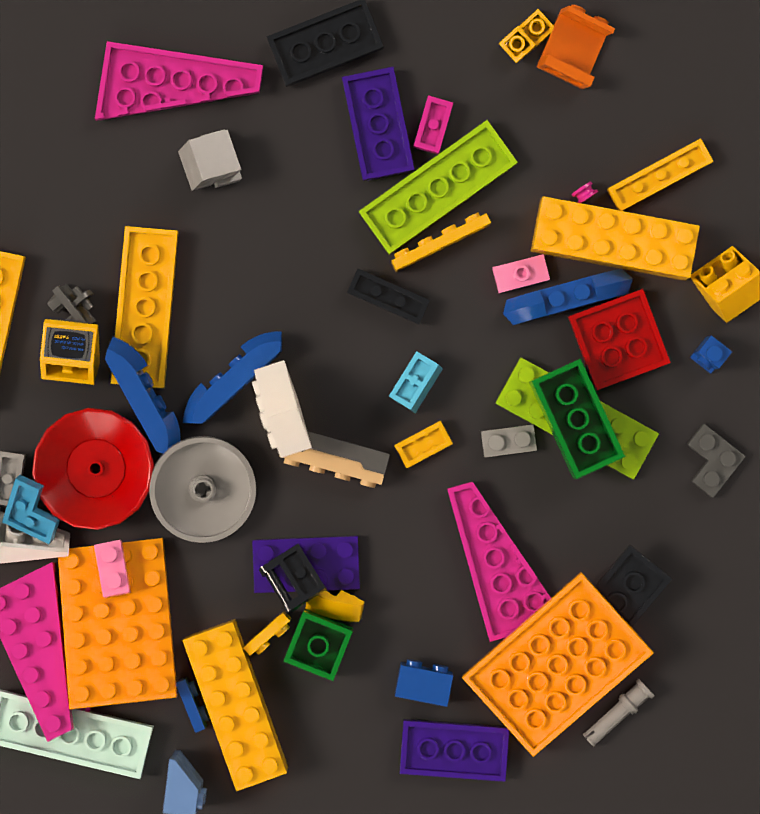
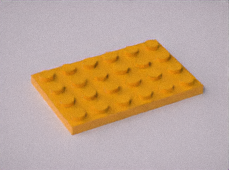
[58,538,178,710]
[462,572,653,757]

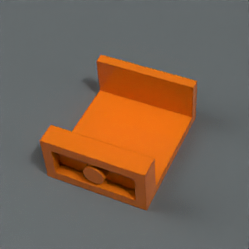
[537,5,615,89]

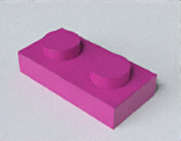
[413,95,453,154]

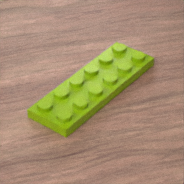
[359,120,518,255]
[495,357,659,480]

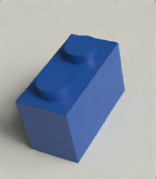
[395,659,453,707]

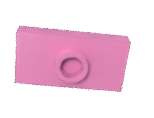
[492,254,550,293]

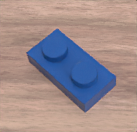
[176,676,210,733]

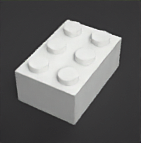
[252,360,312,458]

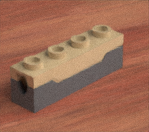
[279,431,390,488]

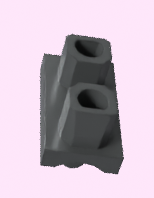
[47,284,96,324]

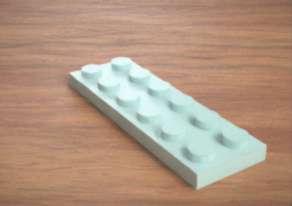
[0,689,154,779]

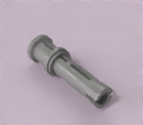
[583,678,655,747]

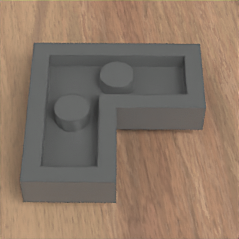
[686,424,746,498]

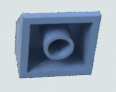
[163,750,207,814]

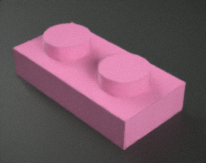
[94,540,131,598]

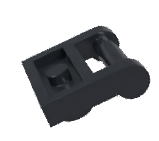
[259,544,327,615]

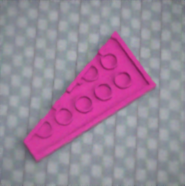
[95,41,264,121]
[447,482,551,642]
[0,562,74,742]

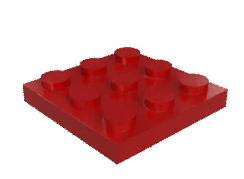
[568,289,671,391]

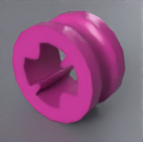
[571,181,598,204]

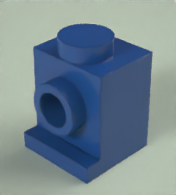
[690,335,732,374]

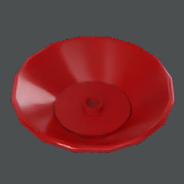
[32,408,154,530]

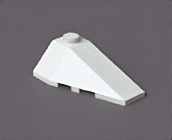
[0,511,70,564]

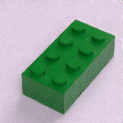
[529,359,625,479]

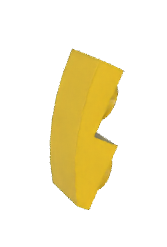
[499,9,554,63]
[305,590,364,622]

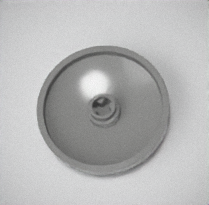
[149,436,256,543]

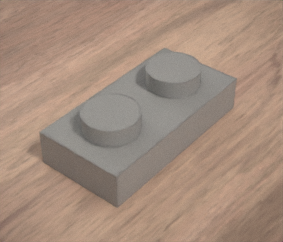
[481,425,537,457]
[0,451,26,506]

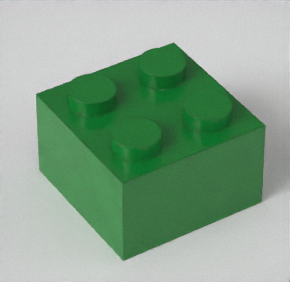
[283,609,353,681]

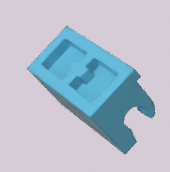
[389,351,443,413]

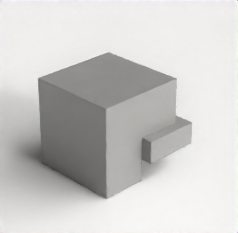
[178,129,242,191]

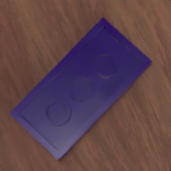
[342,67,414,181]
[252,536,360,593]
[400,719,509,782]

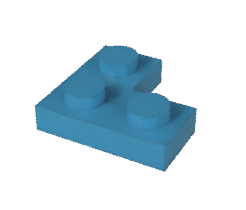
[2,475,60,544]

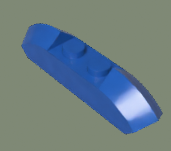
[503,269,633,325]
[183,331,282,424]
[105,337,180,453]

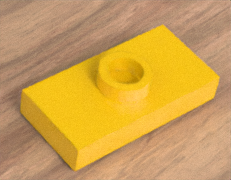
[394,420,453,468]

